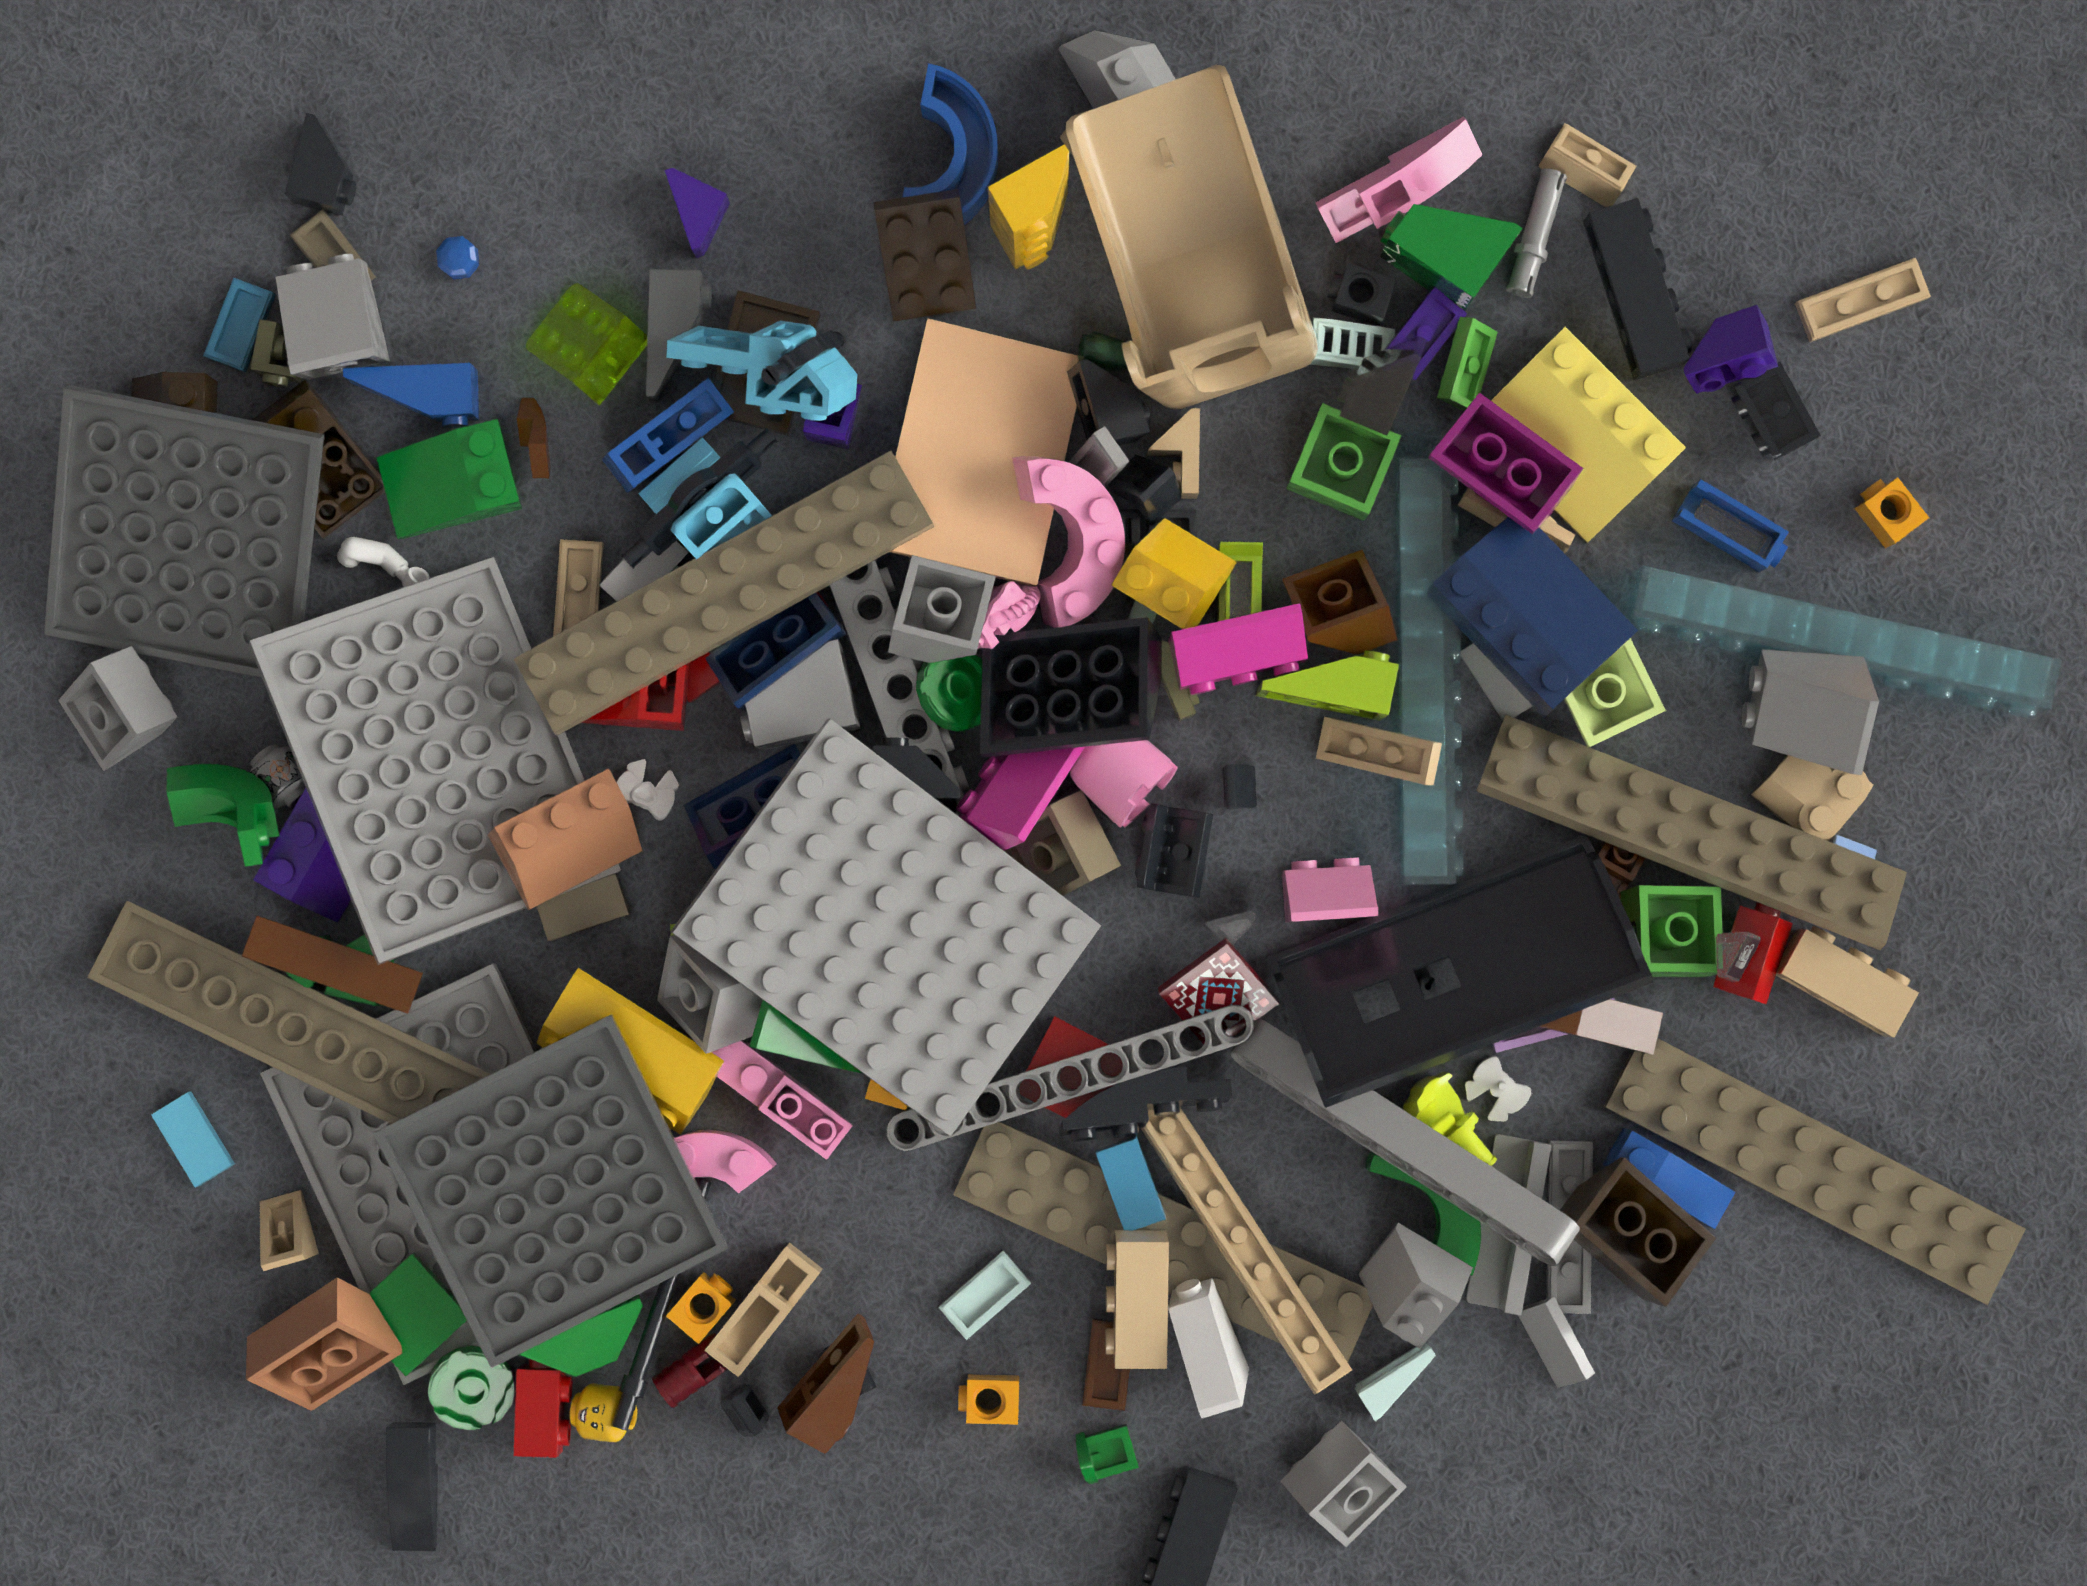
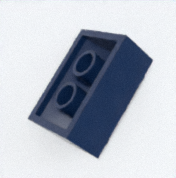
[705,593,847,711]
[684,744,801,870]

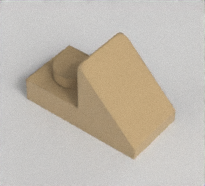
[1147,408,1200,499]

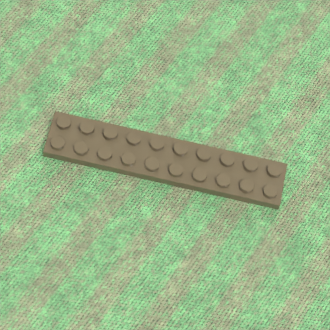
[514,451,934,735]
[1476,714,1907,951]
[87,901,490,1124]
[1603,1038,2026,1305]
[953,1122,1373,1363]

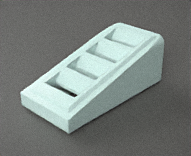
[1310,317,1395,372]
[1354,1343,1436,1421]

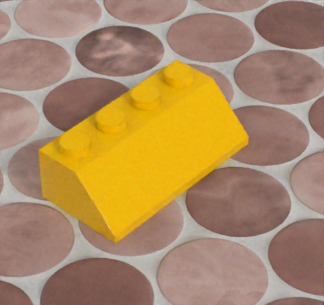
[988,144,1069,270]
[537,968,724,1135]

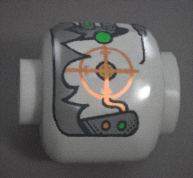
[250,744,306,809]

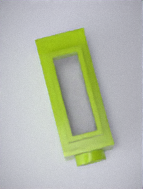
[1217,542,1263,622]

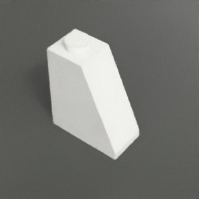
[1168,1278,1249,1418]

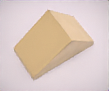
[260,1190,319,1271]

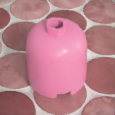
[1069,740,1178,828]

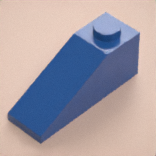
[343,363,479,428]
[602,378,734,493]
[1602,1128,1736,1229]

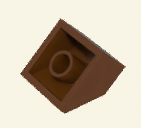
[1282,549,1398,655]

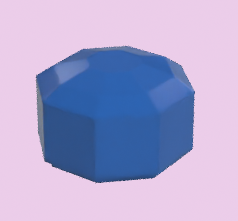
[436,236,479,280]

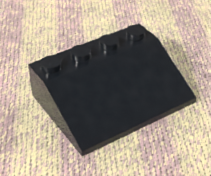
[980,617,1162,758]

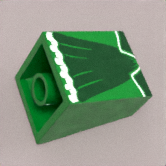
[1380,204,1523,311]

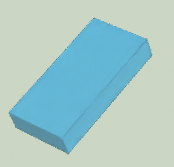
[151,1092,235,1188]

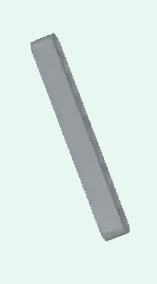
[887,1005,1254,1151]
[1230,1019,1580,1266]

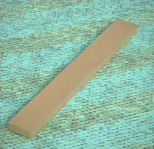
[1141,1107,1352,1395]

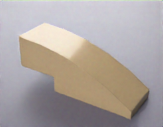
[705,1242,822,1377]

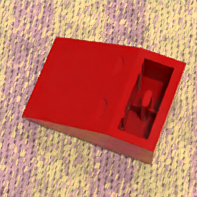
[581,662,690,731]

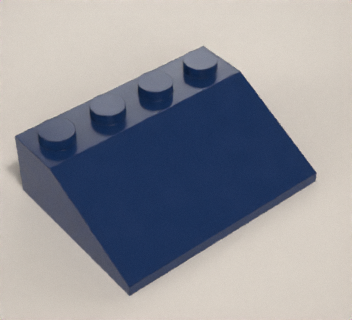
[1426,517,1638,718]

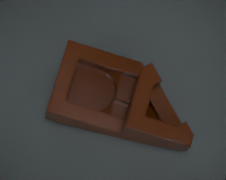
[517,398,551,479]

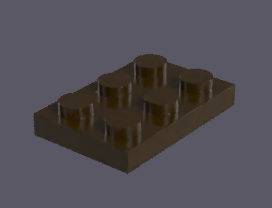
[873,189,977,321]
[713,290,821,436]

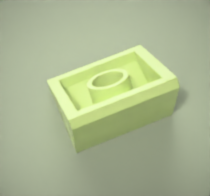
[1564,638,1666,748]

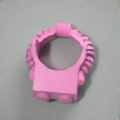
[978,581,1041,649]

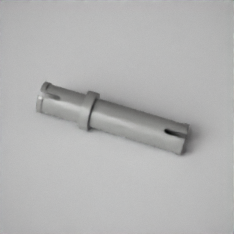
[1506,168,1567,298]

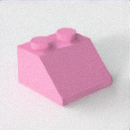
[1282,858,1378,922]

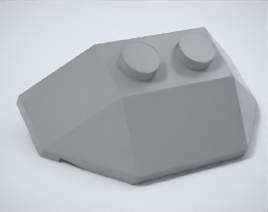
[1058,30,1176,109]

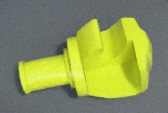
[1403,1071,1497,1166]

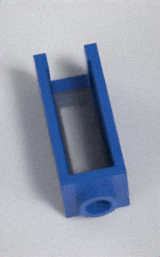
[1672,479,1789,573]

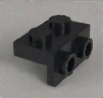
[1731,362,1821,461]
[1135,803,1213,898]

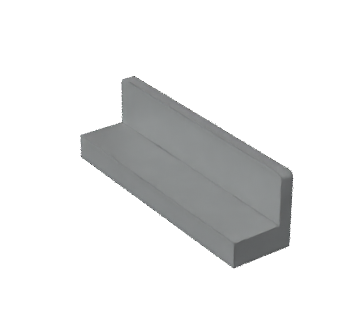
[1466,1134,1552,1316]

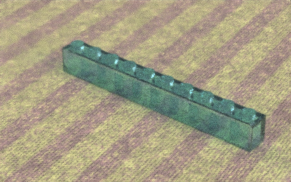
[1395,458,1463,885]
[1626,566,2062,718]

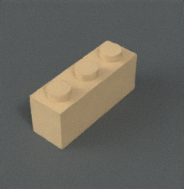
[1776,926,1919,1038]
[1105,1230,1169,1369]

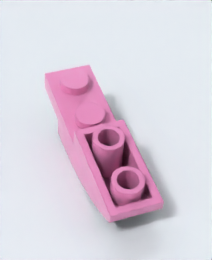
[1315,117,1482,243]
[712,1040,853,1160]

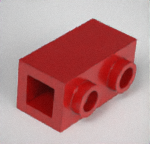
[1713,902,1793,1004]
[513,1359,573,1458]

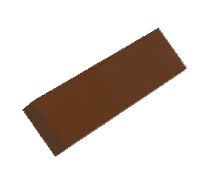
[241,915,423,1014]

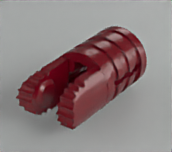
[651,1333,728,1409]

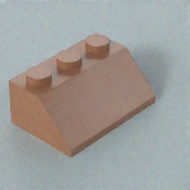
[488,769,642,911]
[246,1278,402,1411]

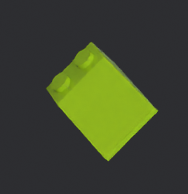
[1256,651,1399,721]

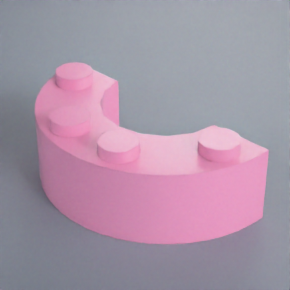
[1012,456,1125,628]
[674,1130,777,1193]

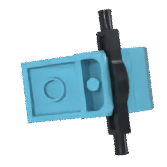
[666,321,857,421]
[621,428,778,569]

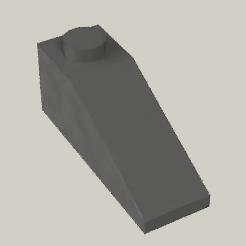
[646,269,712,403]

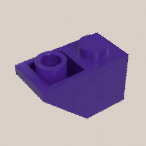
[1683,305,1778,394]

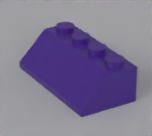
[253,788,351,922]

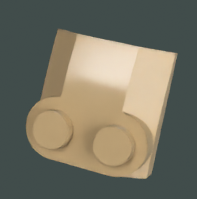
[1751,755,1873,841]

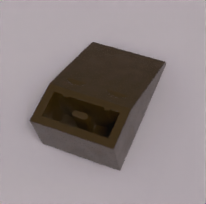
[252,379,385,539]

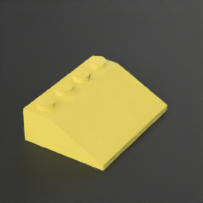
[1491,327,1686,543]

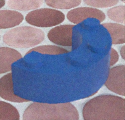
[902,63,998,225]

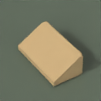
[1539,123,1636,207]

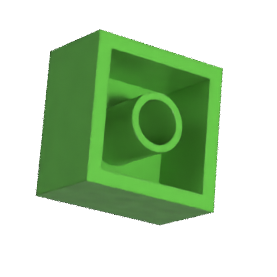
[1286,403,1401,521]
[1621,885,1724,977]

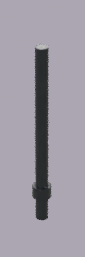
[611,1177,711,1431]

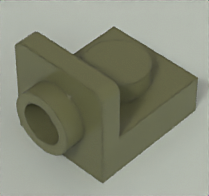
[250,319,301,388]

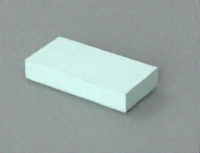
[938,1250,1031,1340]

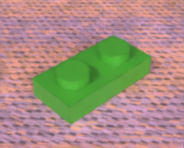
[1437,317,1498,411]

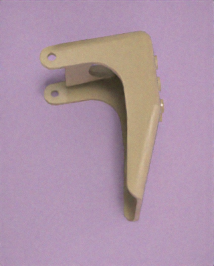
[1066,65,1318,410]

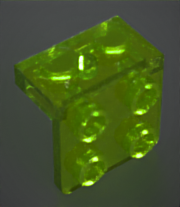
[526,283,648,406]

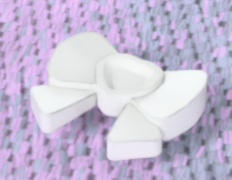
[617,759,679,821]
[1465,1055,1531,1122]

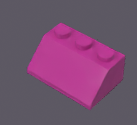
[1168,603,1308,695]
[956,747,1085,851]

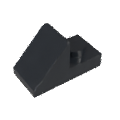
[1108,454,1182,525]

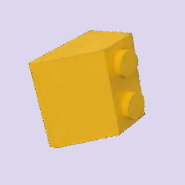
[1111,518,1237,629]

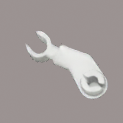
[337,537,429,587]

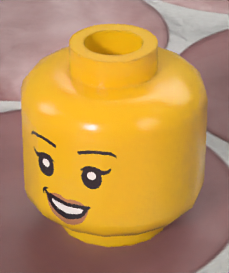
[570,1383,637,1442]

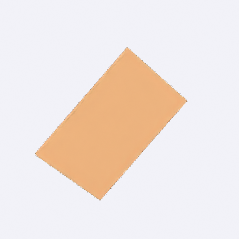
[890,318,1087,587]

